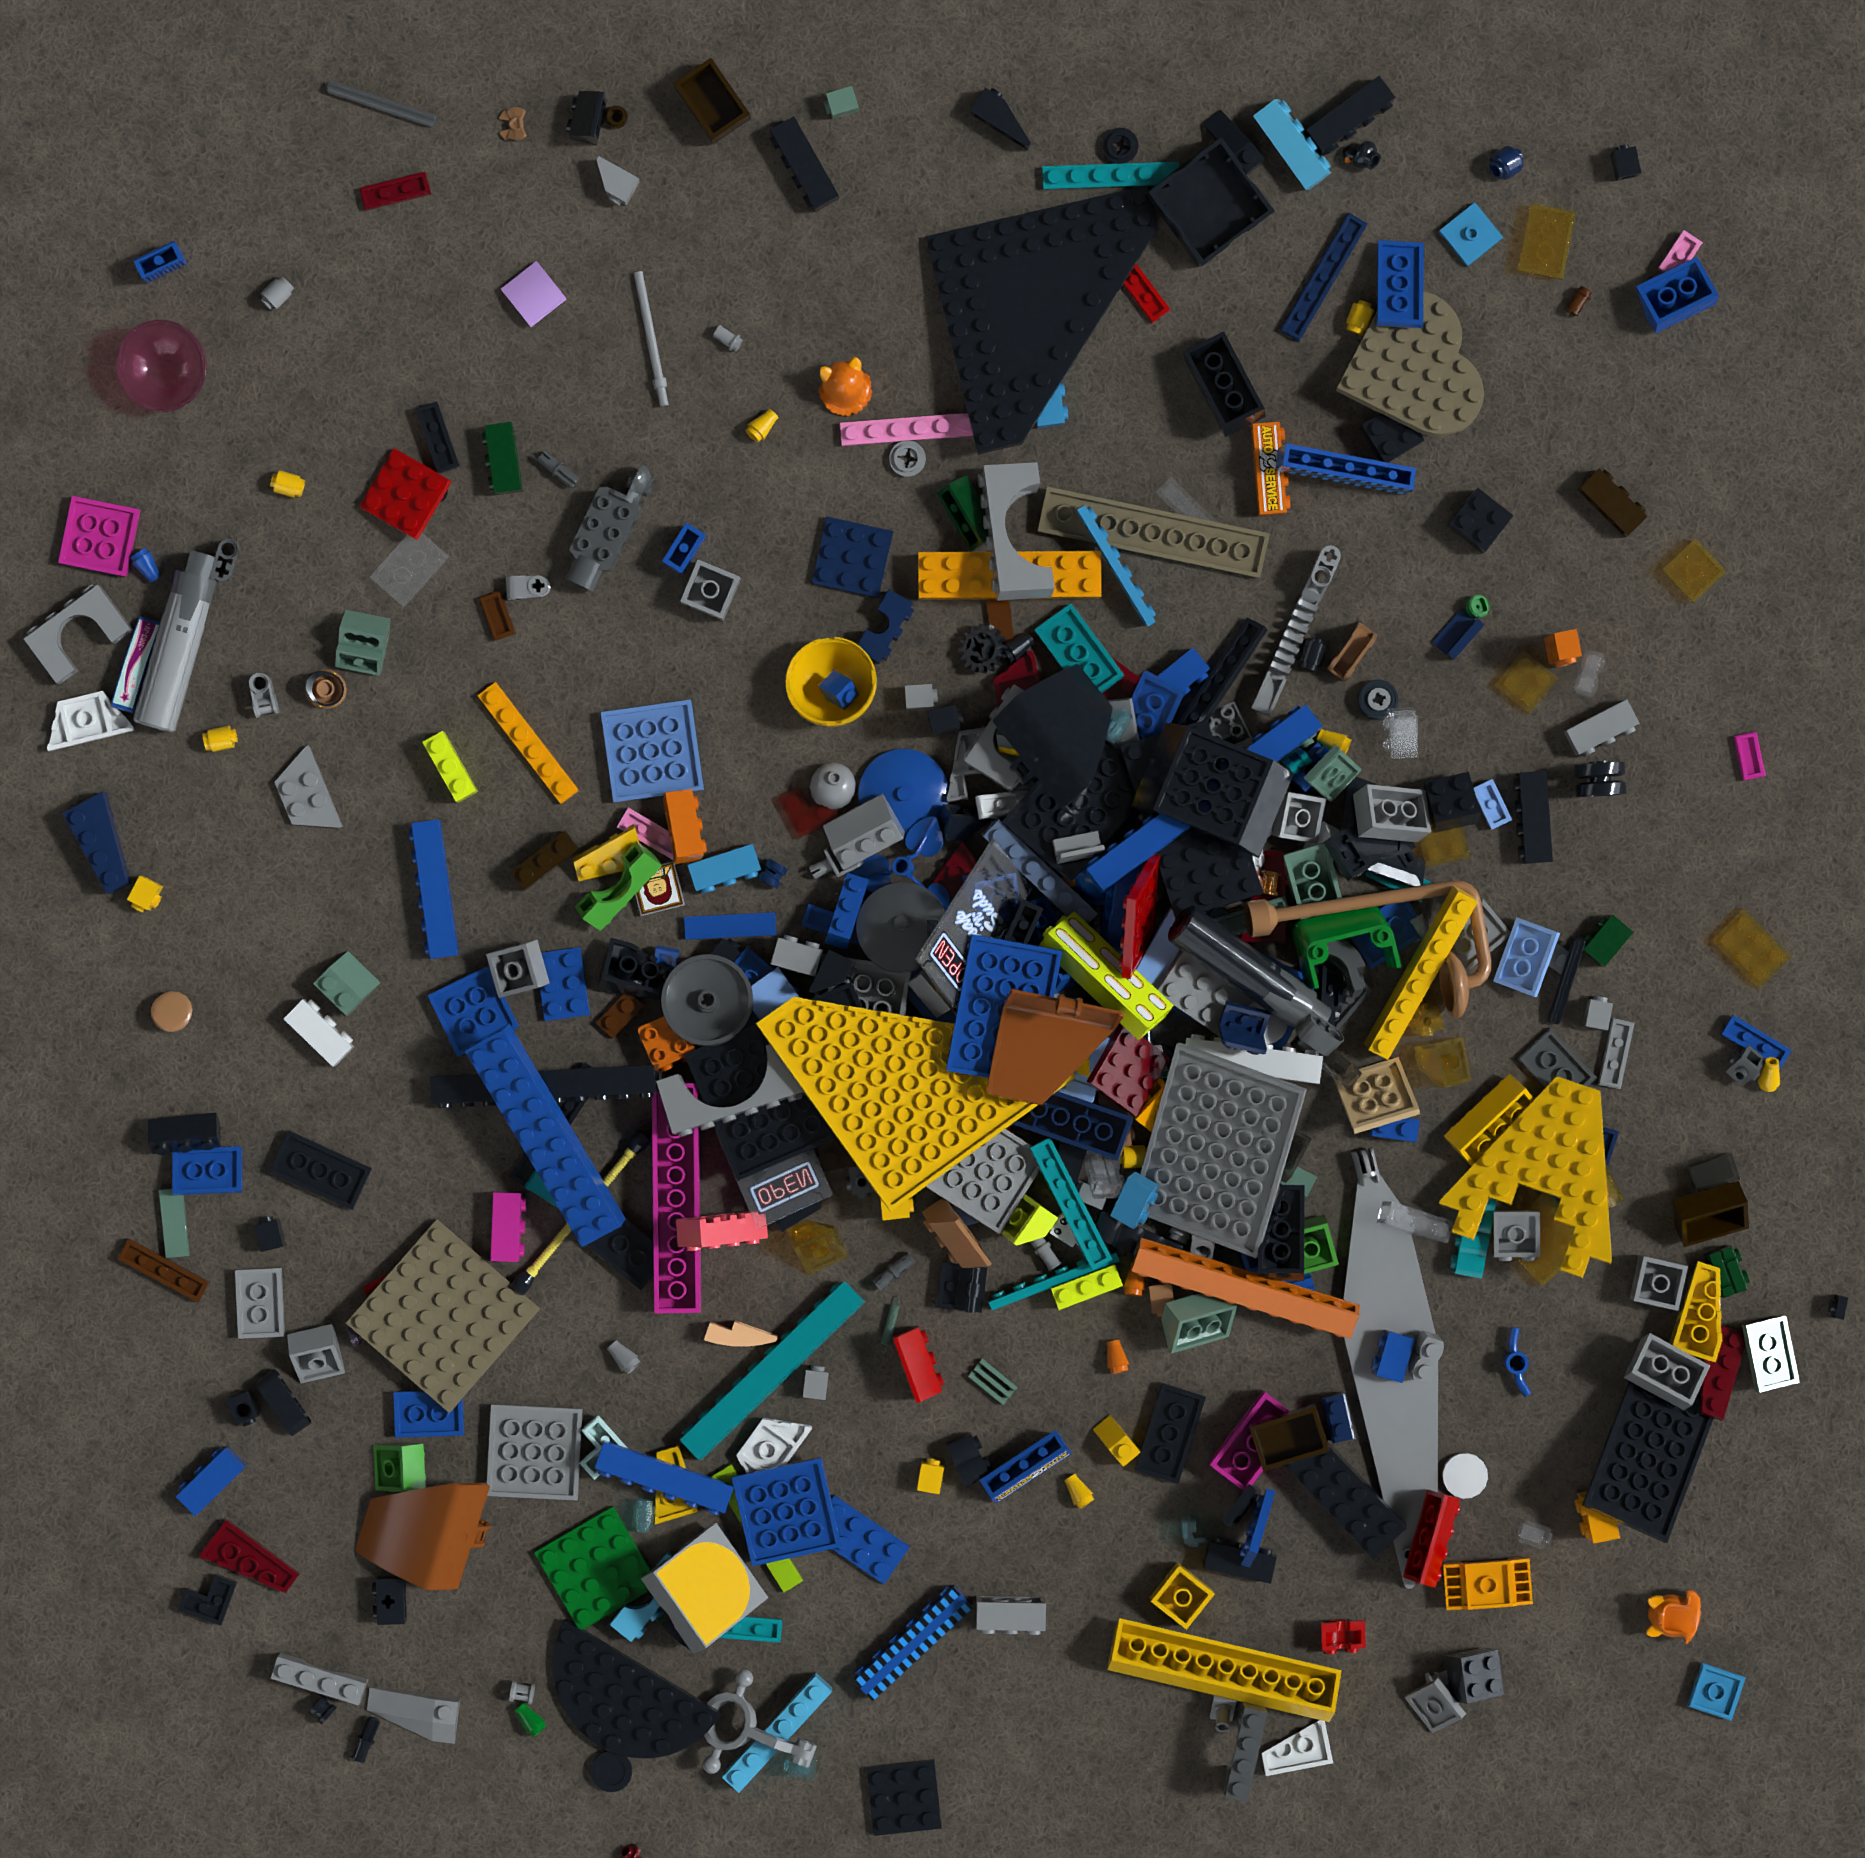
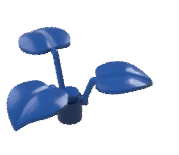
[850,816,951,918]

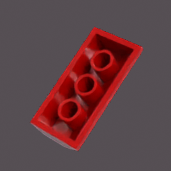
[1403,1489,1460,1587]

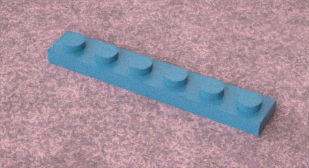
[1074,505,1156,627]

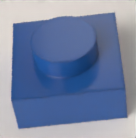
[654,945,680,968]

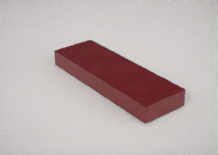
[359,171,432,211]

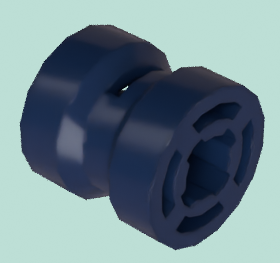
[758,858,789,889]

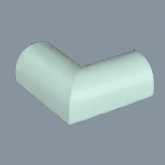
[579,1415,628,1480]

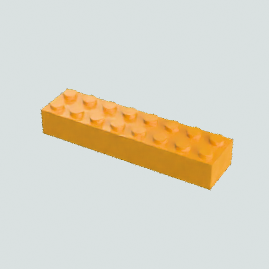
[918,551,1101,600]

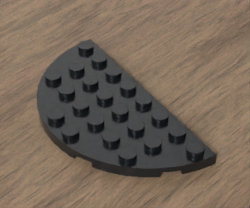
[553,1619,722,1759]

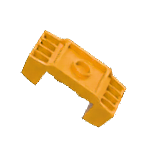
[1443,1556,1533,1610]

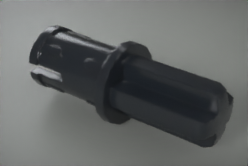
[351,1716,380,1763]

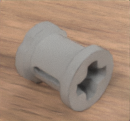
[509,1681,535,1705]

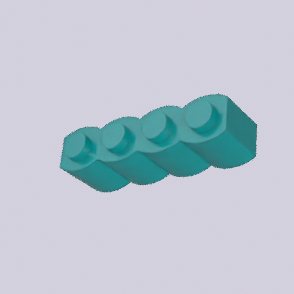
[1450,1198,1497,1279]

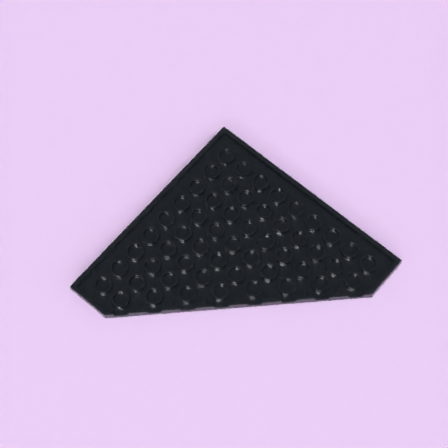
[926,185,1158,455]

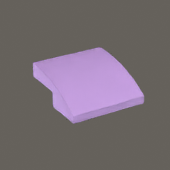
[501,261,567,327]

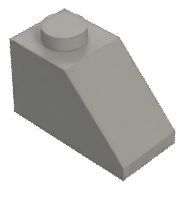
[597,156,640,206]

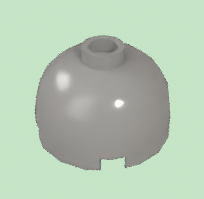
[810,762,856,809]

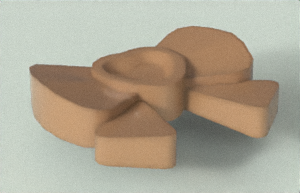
[499,107,527,140]

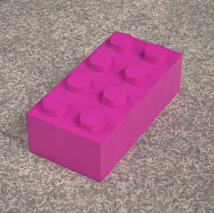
[1208,1390,1290,1491]

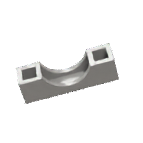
[271,1653,368,1705]

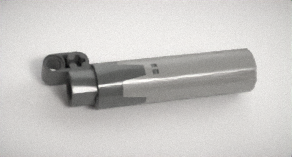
[133,539,239,732]

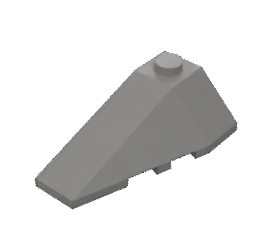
[367,1687,460,1744]

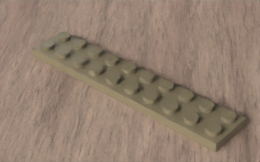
[1038,486,1270,578]

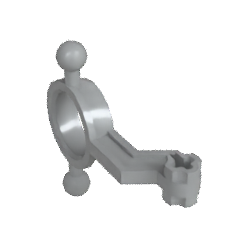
[703,1669,817,1774]

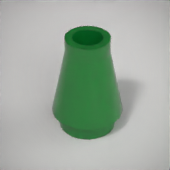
[514,1703,547,1738]

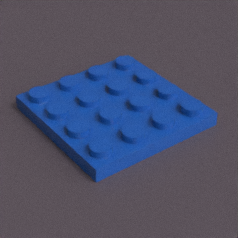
[732,1457,842,1566]

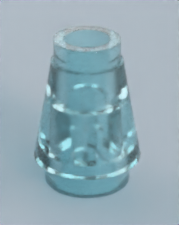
[1106,709,1133,744]

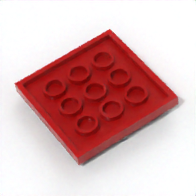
[1119,855,1160,979]

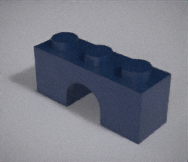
[858,590,914,664]

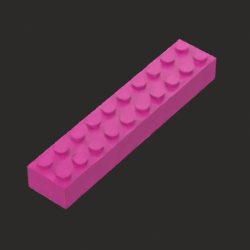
[652,1083,701,1313]

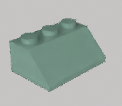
[1161,1293,1237,1354]

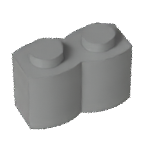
[1408,1330,1444,1384]

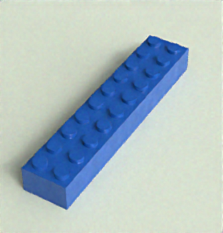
[465,1024,626,1247]

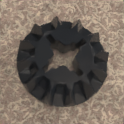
[1102,128,1139,164]

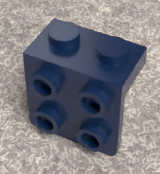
[1218,1001,1270,1055]

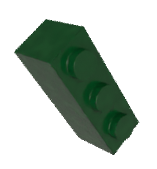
[481,422,523,495]
[936,475,989,552]

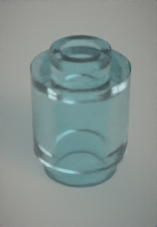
[631,1499,655,1533]

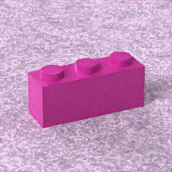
[491,1191,526,1262]

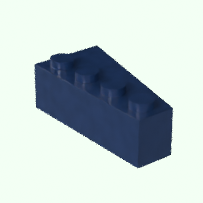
[62,791,131,894]

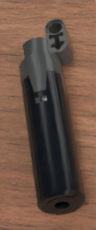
[1168,905,1344,1056]

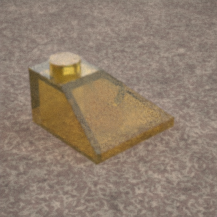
[1414,1037,1472,1089]
[786,1220,849,1275]

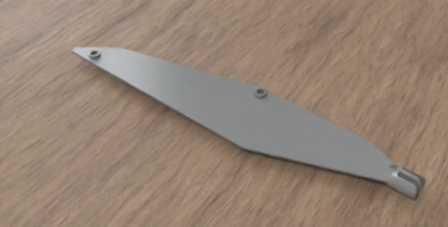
[1343,1147,1438,1589]

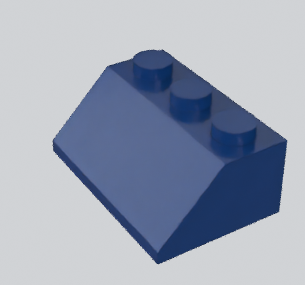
[1636,257,1719,334]

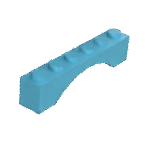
[722,1672,832,1793]

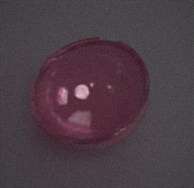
[116,320,207,412]

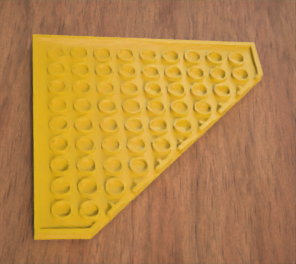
[756,997,1076,1212]

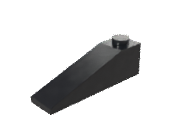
[597,938,674,1000]
[1258,1185,1305,1281]

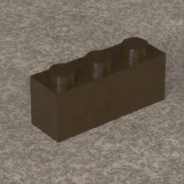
[1577,468,1648,537]
[510,830,580,891]

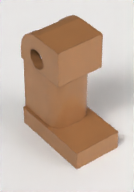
[1327,622,1377,682]

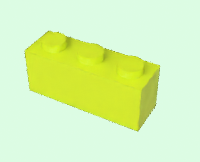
[423,731,478,803]
[1051,1263,1123,1310]

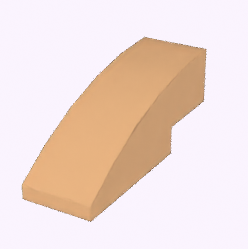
[704,1320,778,1346]

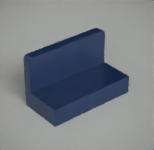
[1433,609,1485,660]

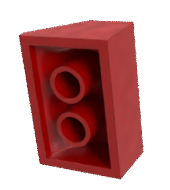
[893,1326,944,1404]

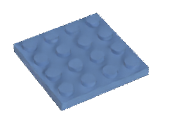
[601,699,704,803]

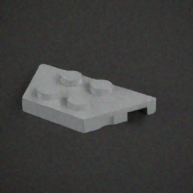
[275,745,343,828]

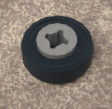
[1357,679,1399,720]

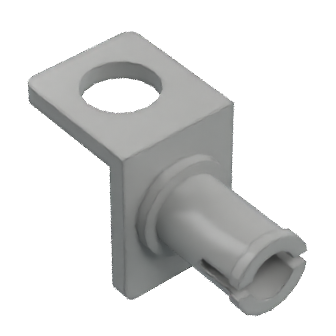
[809,846,864,879]
[1210,1695,1236,1732]

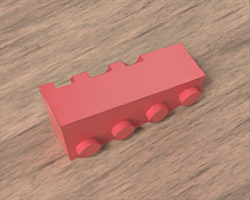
[676,1210,768,1251]

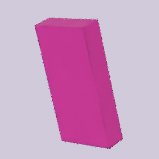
[1733,732,1766,781]

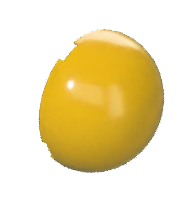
[786,637,877,727]

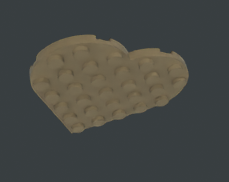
[1336,291,1484,437]

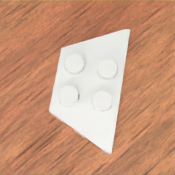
[47,691,135,751]
[736,1418,812,1473]

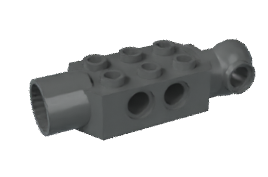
[565,464,656,592]

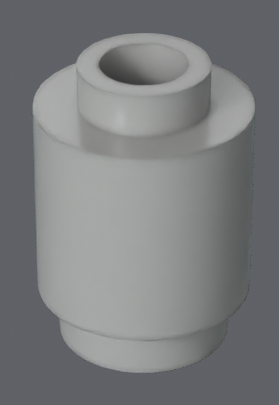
[260,276,294,310]

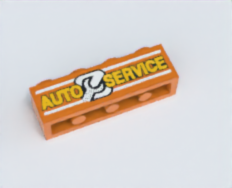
[1251,422,1290,517]

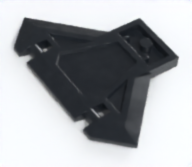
[1323,777,1425,887]

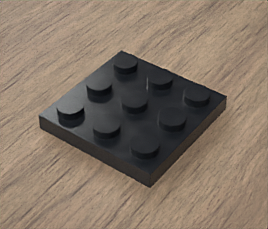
[867,1759,942,1836]

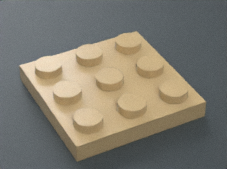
[1333,1057,1420,1134]

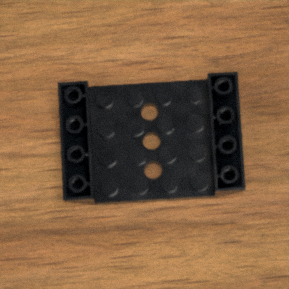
[1131,722,1294,858]

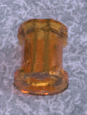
[1261,870,1281,896]

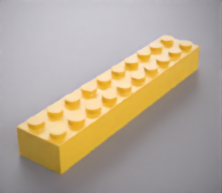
[1107,1618,1342,1722]

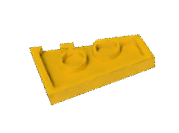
[573,824,640,881]
[655,1445,699,1525]

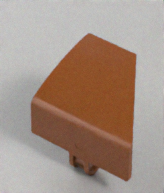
[986,989,1124,1105]
[355,1483,491,1590]

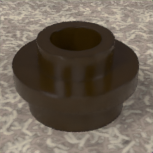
[605,106,628,129]

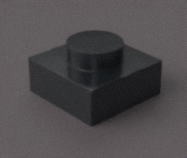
[1828,1294,1848,1320]

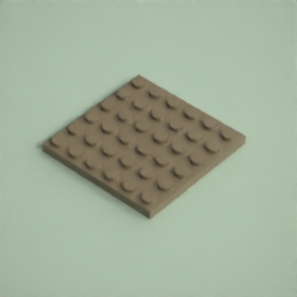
[346,1219,540,1413]

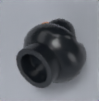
[1343,141,1381,170]

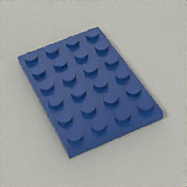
[946,934,1063,1078]

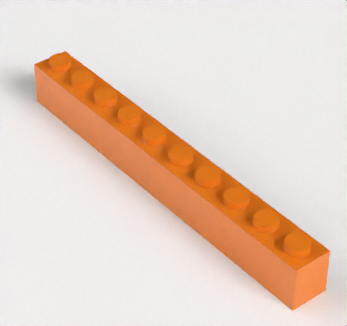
[1132,1238,1360,1339]

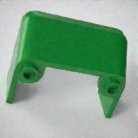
[1292,907,1401,989]

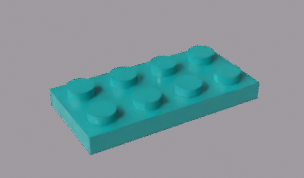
[1034,603,1125,693]

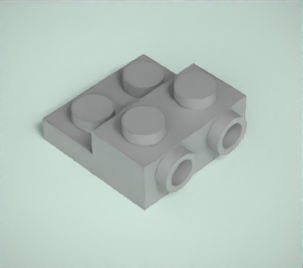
[1494,1210,1540,1261]

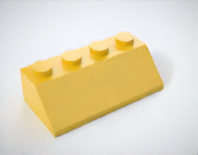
[1444,1074,1535,1167]

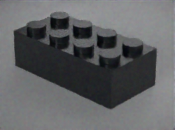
[1183,331,1266,437]

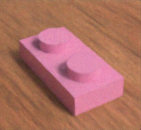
[1658,230,1703,273]

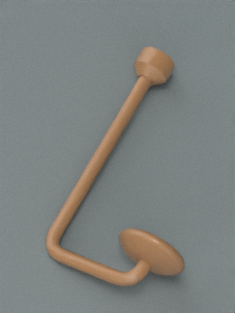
[1244,880,1491,1019]

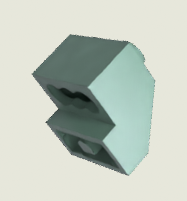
[335,610,390,676]

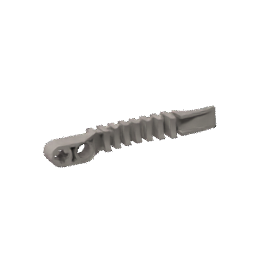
[1251,545,1341,717]

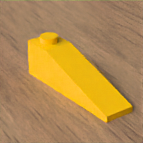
[1669,1261,1722,1363]

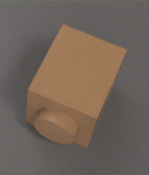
[1148,1283,1174,1317]

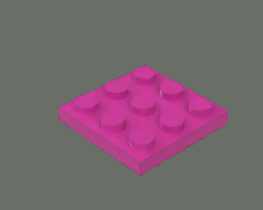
[58,496,141,577]

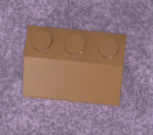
[922,1198,992,1268]

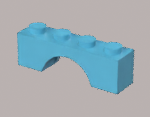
[610,1551,674,1642]

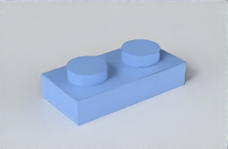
[1474,779,1512,830]

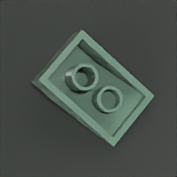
[1283,842,1342,920]

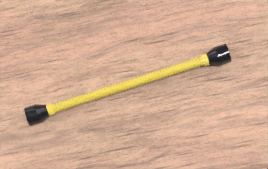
[510,1129,652,1295]

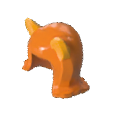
[819,357,872,417]
[1646,1590,1701,1644]

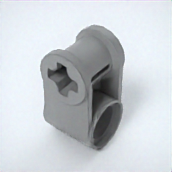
[506,575,551,600]
[249,673,279,718]

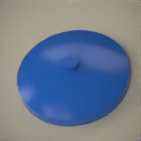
[858,749,949,840]

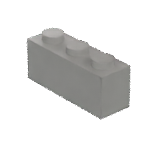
[1563,699,1640,757]

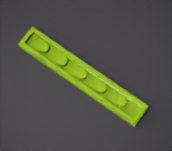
[712,1464,803,1593]

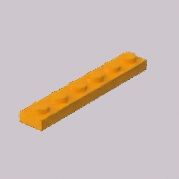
[478,682,579,804]

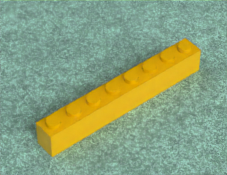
[1364,886,1478,1060]

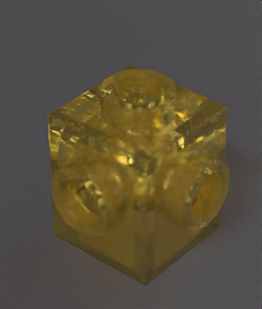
[1408,1003,1444,1037]

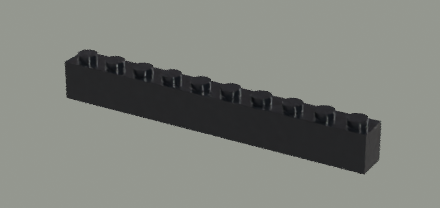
[430,1064,660,1108]

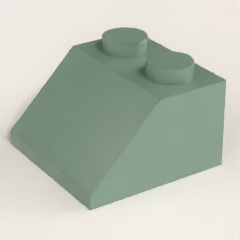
[313,951,381,1016]

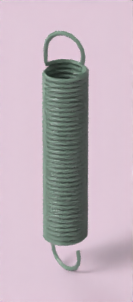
[880,1296,900,1353]

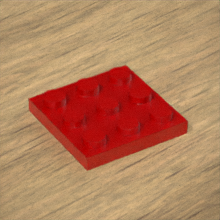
[359,448,452,540]

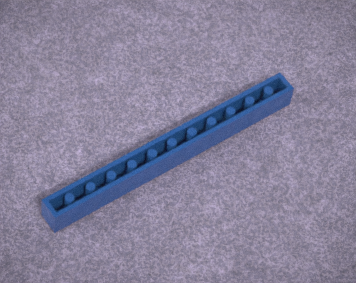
[1086,705,1323,894]

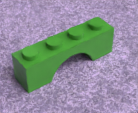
[575,841,662,931]

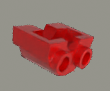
[1320,1619,1366,1654]

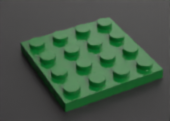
[534,1506,651,1630]

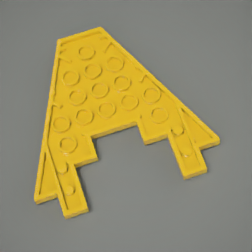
[1439,1076,1612,1279]

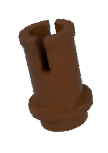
[1565,286,1592,317]

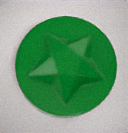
[1466,595,1489,619]

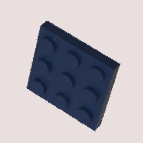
[812,517,893,598]

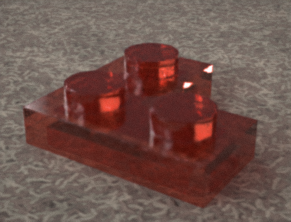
[778,788,839,839]

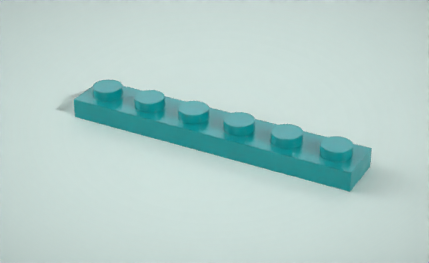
[1042,162,1179,190]
[1029,1137,1113,1270]
[988,1249,1119,1311]

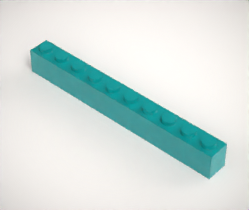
[680,1281,866,1460]

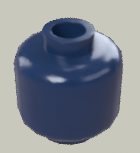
[1489,146,1523,180]

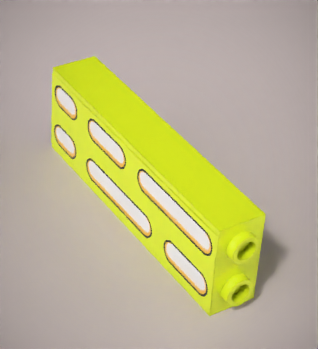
[1039,911,1174,1041]

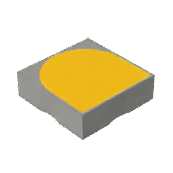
[641,1523,768,1654]

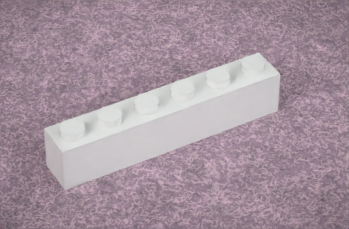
[1185,1034,1323,1084]

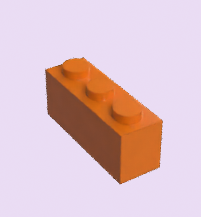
[1544,629,1582,668]
[663,789,706,864]

